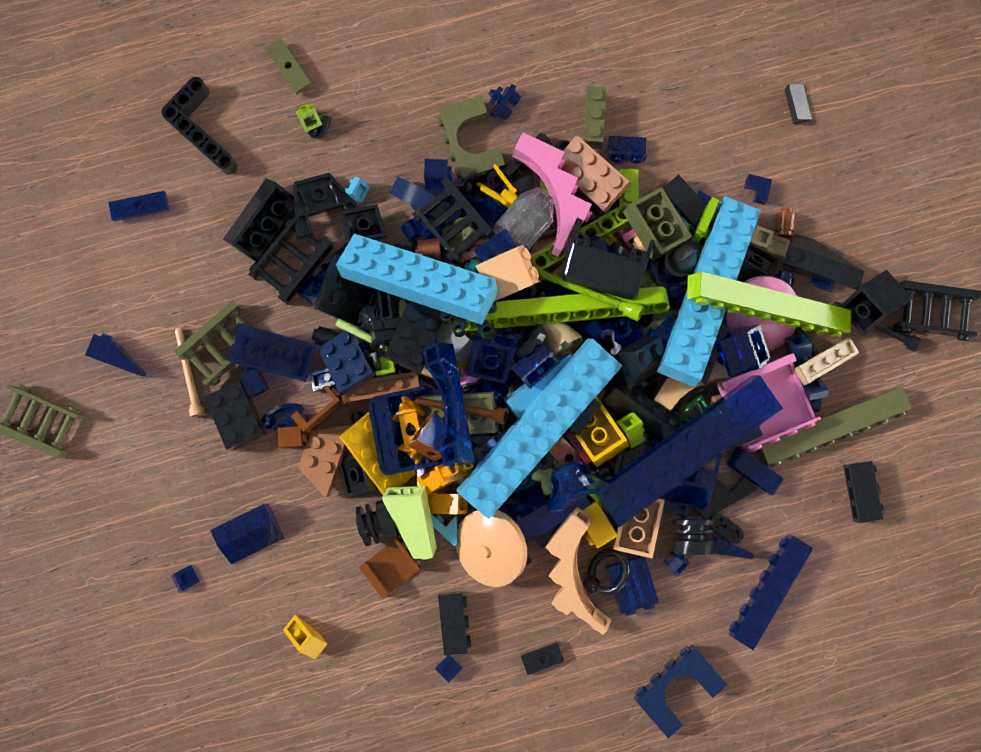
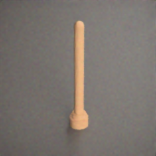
[175,328,206,417]

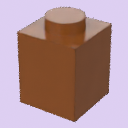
[277,426,308,448]

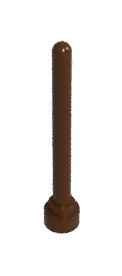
[415,397,508,424]

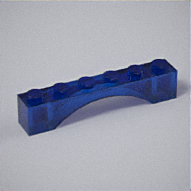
[423,342,475,467]

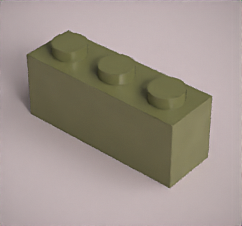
[583,86,606,149]

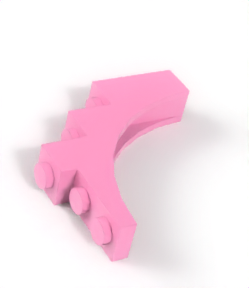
[512,133,592,257]

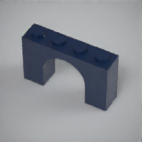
[634,645,727,739]

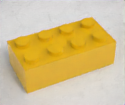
[570,396,630,467]

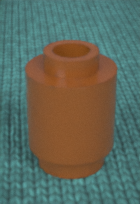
[775,208,796,237]

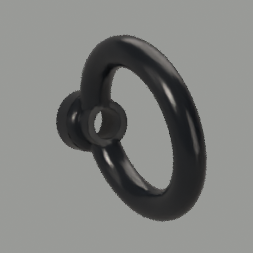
[583,548,630,595]

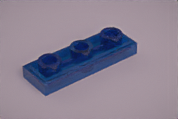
[109,191,169,222]

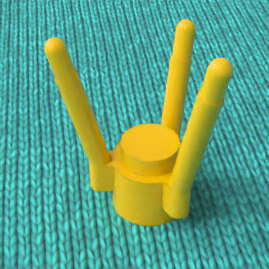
[477,164,519,209]

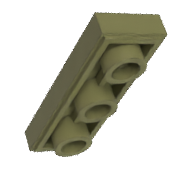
[265,38,312,95]

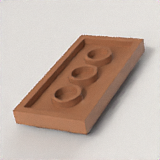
[561,135,631,212]

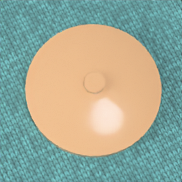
[456,510,527,587]

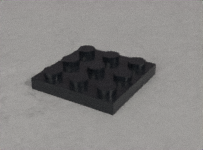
[313,254,378,327]

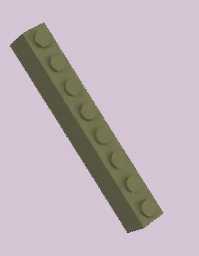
[758,387,912,467]

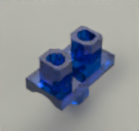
[488,84,521,120]

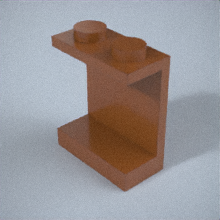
[291,385,343,433]
[359,538,422,599]

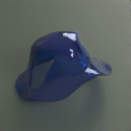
[547,460,610,512]

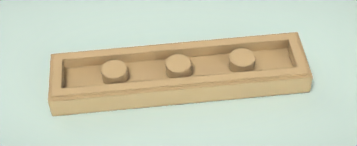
[794,337,859,385]

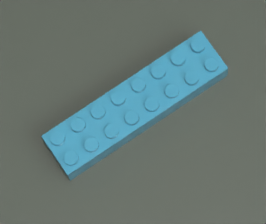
[336,234,499,325]

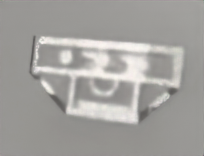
[488,186,553,253]

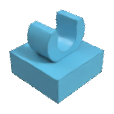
[345,177,370,203]

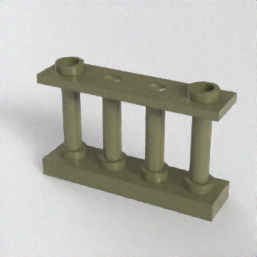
[174,300,266,388]
[0,383,85,458]

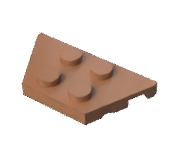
[298,425,351,497]

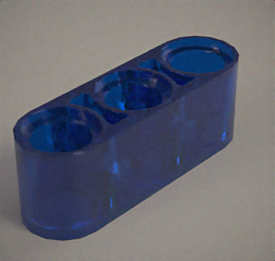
[726,447,784,496]

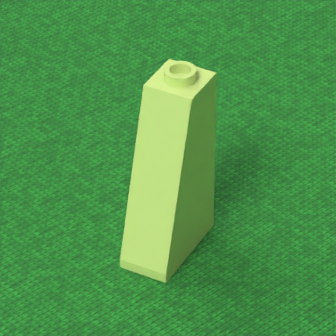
[382,486,437,560]

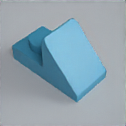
[431,514,458,546]

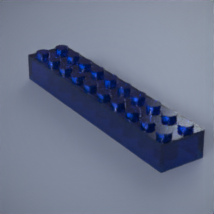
[592,375,783,527]

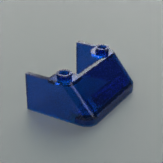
[368,386,446,475]
[633,434,722,509]

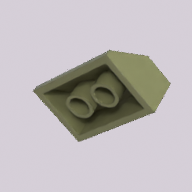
[623,187,692,261]

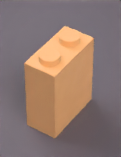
[476,245,539,301]

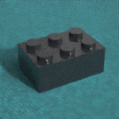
[204,381,267,450]

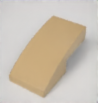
[750,225,791,260]

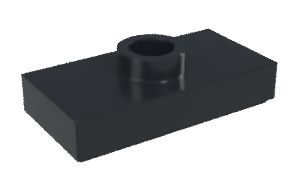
[521,642,564,675]

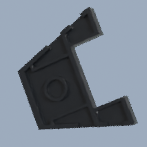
[293,173,358,240]
[676,464,758,519]

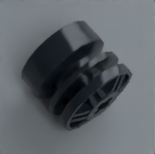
[356,500,399,547]
[673,517,715,555]

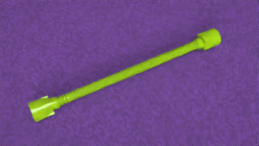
[484,244,644,321]

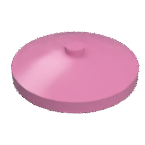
[724,276,797,353]

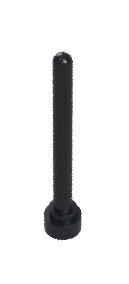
[833,301,921,352]

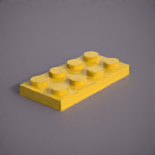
[339,412,416,495]

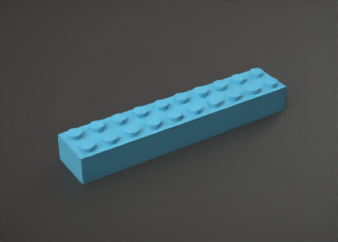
[657,196,761,387]
[456,339,622,519]

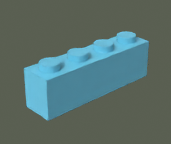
[503,354,572,419]

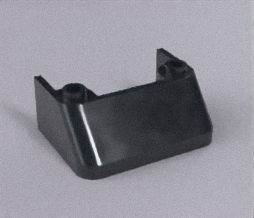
[561,219,655,300]

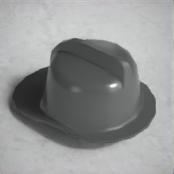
[665,239,704,277]

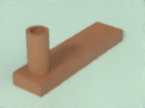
[341,372,420,404]

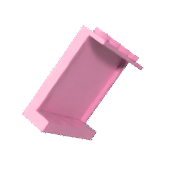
[717,353,821,451]

